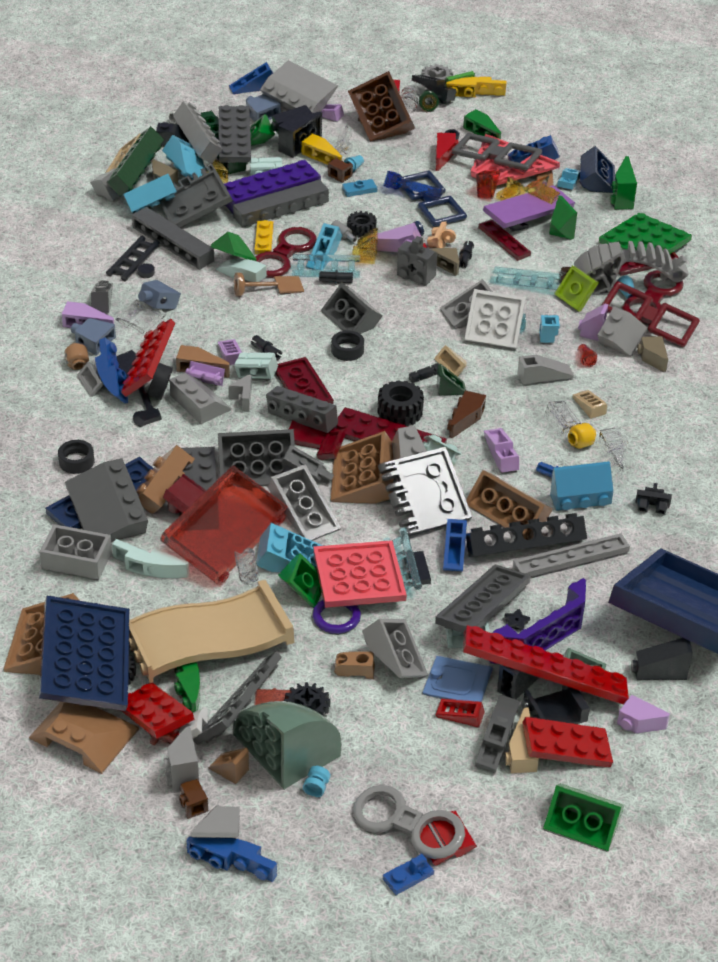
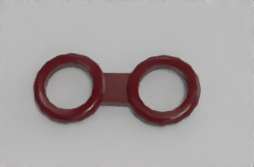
[255,227,317,278]
[622,270,684,323]

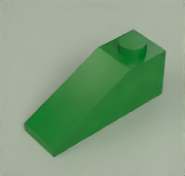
[463,109,501,139]

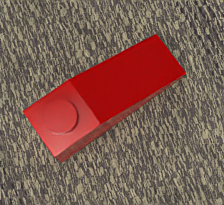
[436,132,459,171]

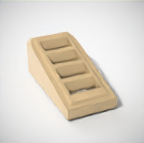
[572,390,608,419]

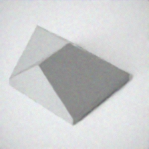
[191,804,240,838]

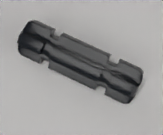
[409,363,439,383]

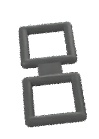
[452,133,542,171]

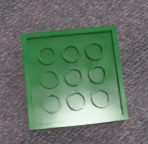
[599,212,692,254]

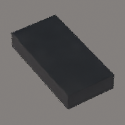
[404,551,431,586]

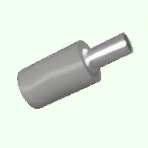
[331,220,357,243]

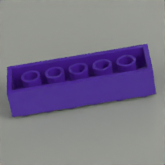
[224,160,321,214]

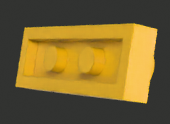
[255,220,274,255]

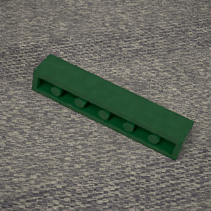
[106,126,164,196]

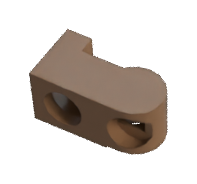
[334,652,375,679]

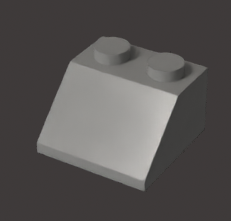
[597,306,647,357]
[164,727,199,793]

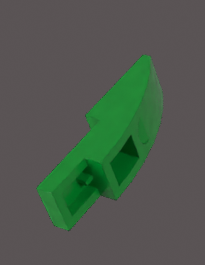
[174,662,200,713]

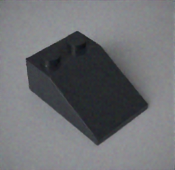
[278,111,322,158]

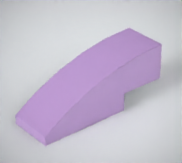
[484,428,519,473]

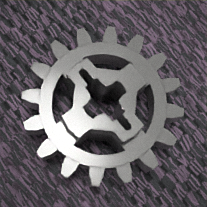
[421,64,453,86]

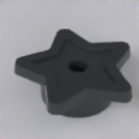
[504,609,531,630]

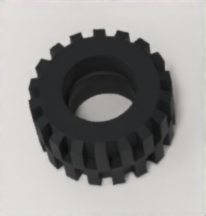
[377,380,424,426]

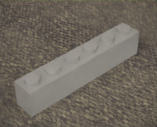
[173,101,222,164]

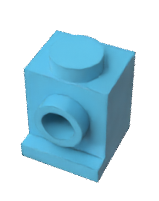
[539,315,560,343]

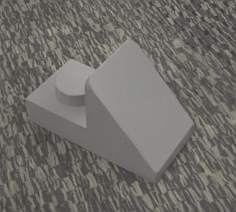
[228,375,252,412]

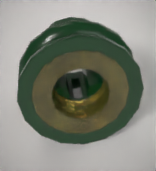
[419,91,439,111]

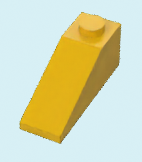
[302,134,342,165]

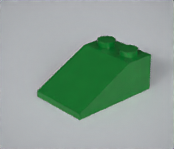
[610,156,637,210]

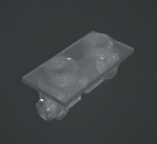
[234,548,260,588]

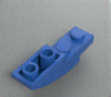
[95,337,128,404]
[186,836,277,882]

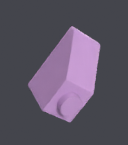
[578,304,608,341]
[617,695,670,733]

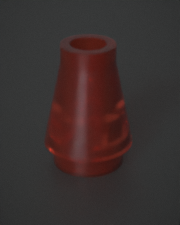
[578,344,597,367]

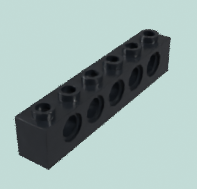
[466,513,587,557]

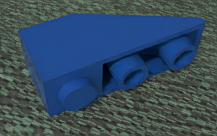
[508,135,560,163]

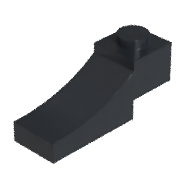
[411,74,456,104]

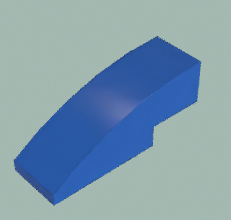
[443,519,467,572]

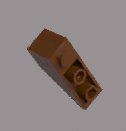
[447,390,486,438]

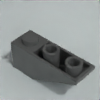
[91,280,113,313]

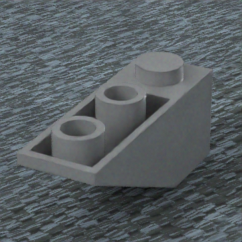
[517,355,574,385]

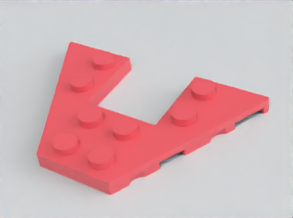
[471,134,560,186]

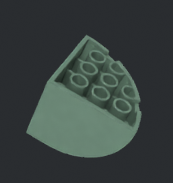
[232,701,342,789]

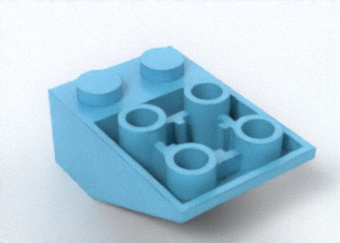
[162,135,205,180]
[256,523,323,572]

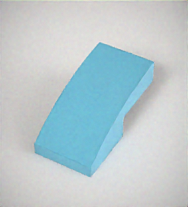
[557,168,580,190]

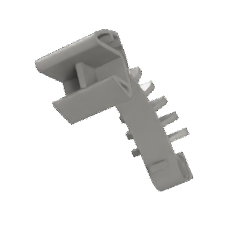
[574,241,689,295]

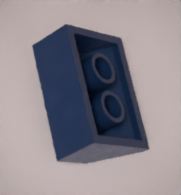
[580,146,615,193]

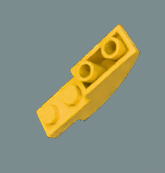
[446,76,506,97]

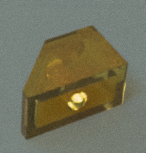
[352,228,378,264]

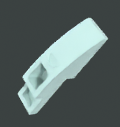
[112,539,190,578]

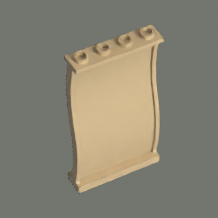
[129,580,294,683]

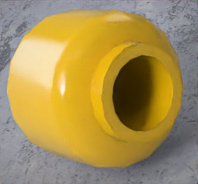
[568,423,596,449]

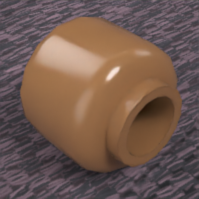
[64,343,89,370]

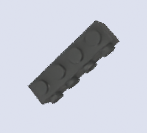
[266,386,338,433]

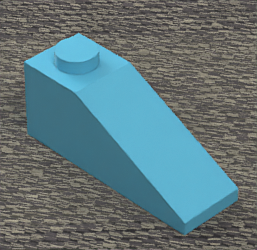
[306,223,342,271]

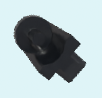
[635,483,672,515]

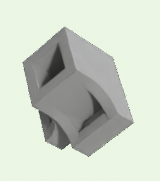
[90,168,119,201]

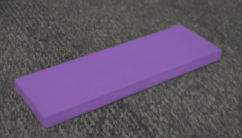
[483,185,575,228]

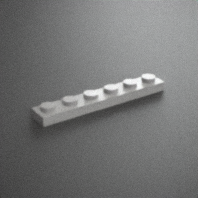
[513,533,630,577]

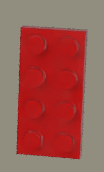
[120,683,195,739]
[522,717,613,767]

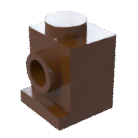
[328,158,353,183]
[179,779,209,819]

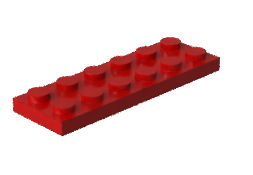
[121,318,176,397]

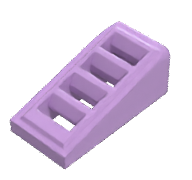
[322,104,344,121]
[218,339,242,365]

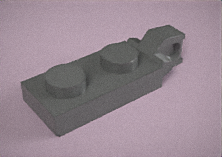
[281,445,334,484]

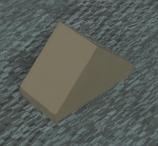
[431,248,459,276]

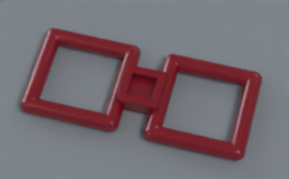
[601,281,700,347]

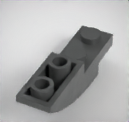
[475,694,520,773]

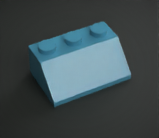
[124,174,177,213]

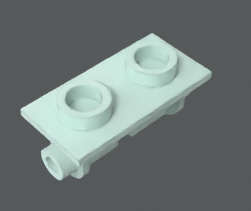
[423,434,462,465]

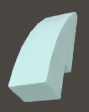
[216,259,267,282]

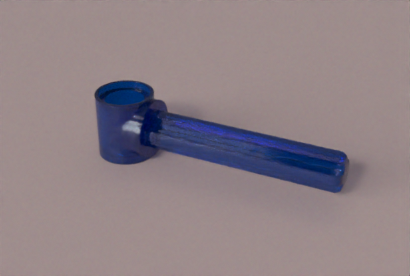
[383,171,443,198]

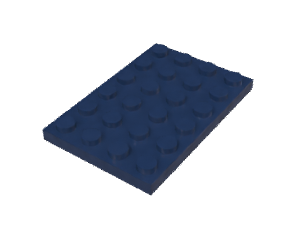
[39,595,130,711]

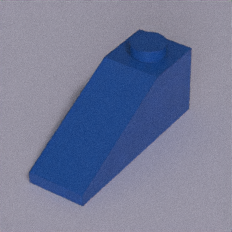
[229,62,274,94]

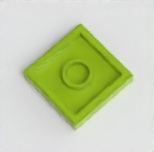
[554,265,598,312]

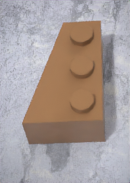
[136,445,195,514]

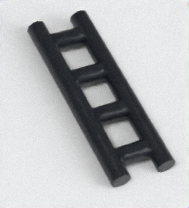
[106,235,160,281]

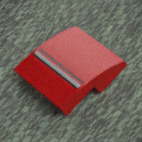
[420,810,477,866]

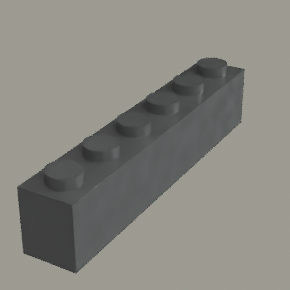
[233,180,329,227]
[132,207,215,270]

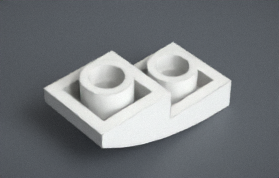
[179,706,208,738]

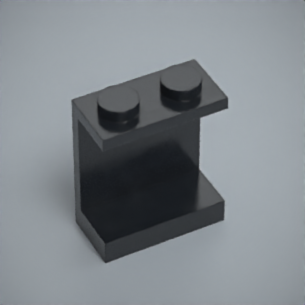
[521,685,590,724]

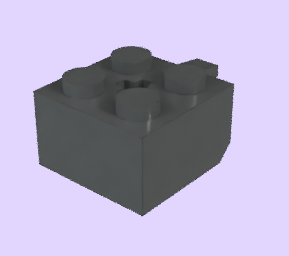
[397,236,437,286]

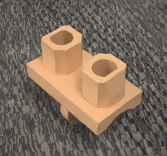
[427,221,456,248]

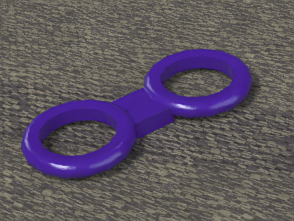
[312,600,361,634]

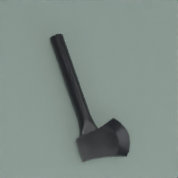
[133,385,162,427]

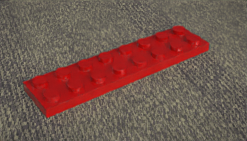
[463,625,629,705]

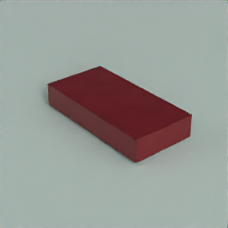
[317,430,346,460]

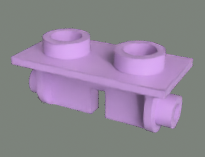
[186,361,225,386]

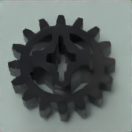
[284,682,331,717]

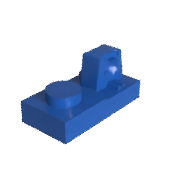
[383,853,434,895]

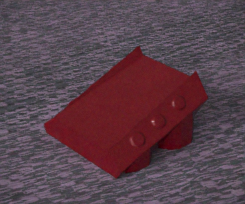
[163,474,218,523]

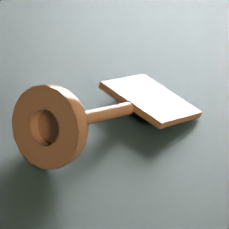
[234,272,304,296]

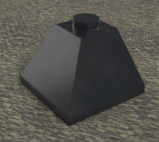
[156,122,189,147]

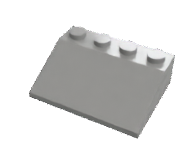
[260,60,338,113]

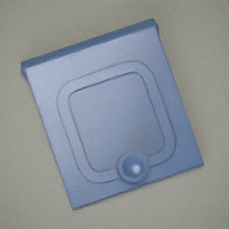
[422,656,493,702]

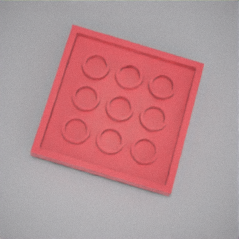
[313,540,407,608]

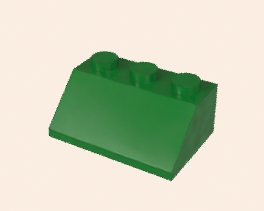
[543,783,625,851]

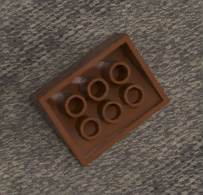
[348,71,415,142]

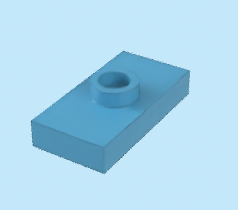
[342,179,378,197]

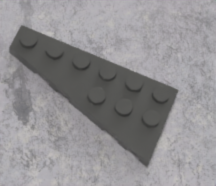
[193,651,282,745]

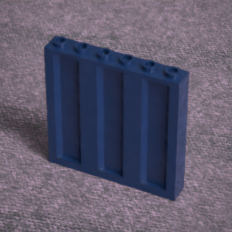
[608,548,718,654]

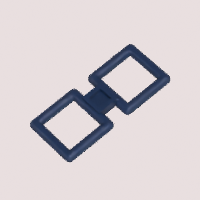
[397,170,467,226]

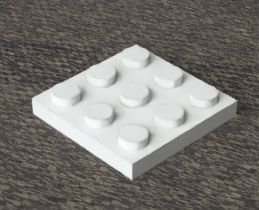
[464,289,526,349]

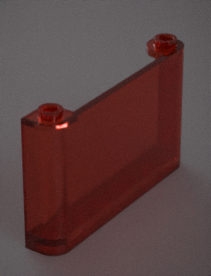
[160,465,288,584]

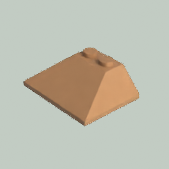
[29,702,139,774]

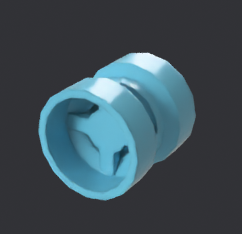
[303,766,331,798]

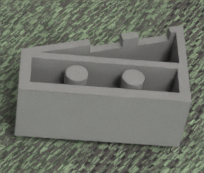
[392,426,427,490]

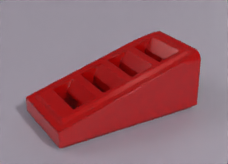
[436,699,485,728]

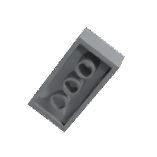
[268,464,341,541]

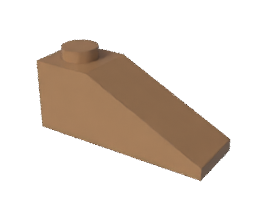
[176,345,230,378]

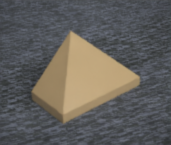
[434,345,467,377]

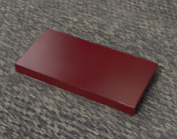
[275,357,334,404]

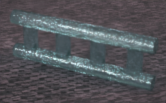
[292,254,360,278]
[490,266,561,290]
[383,528,422,590]

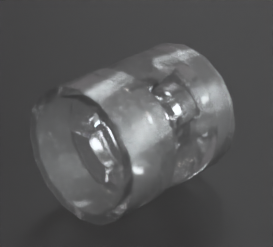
[400,85,421,113]

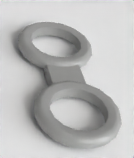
[353,785,465,859]

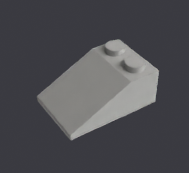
[440,279,493,329]
[362,619,428,678]

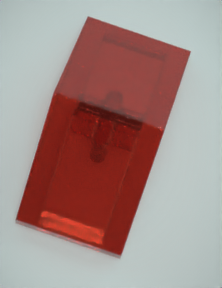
[476,170,501,199]

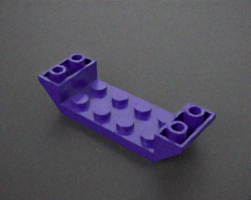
[489,578,586,664]

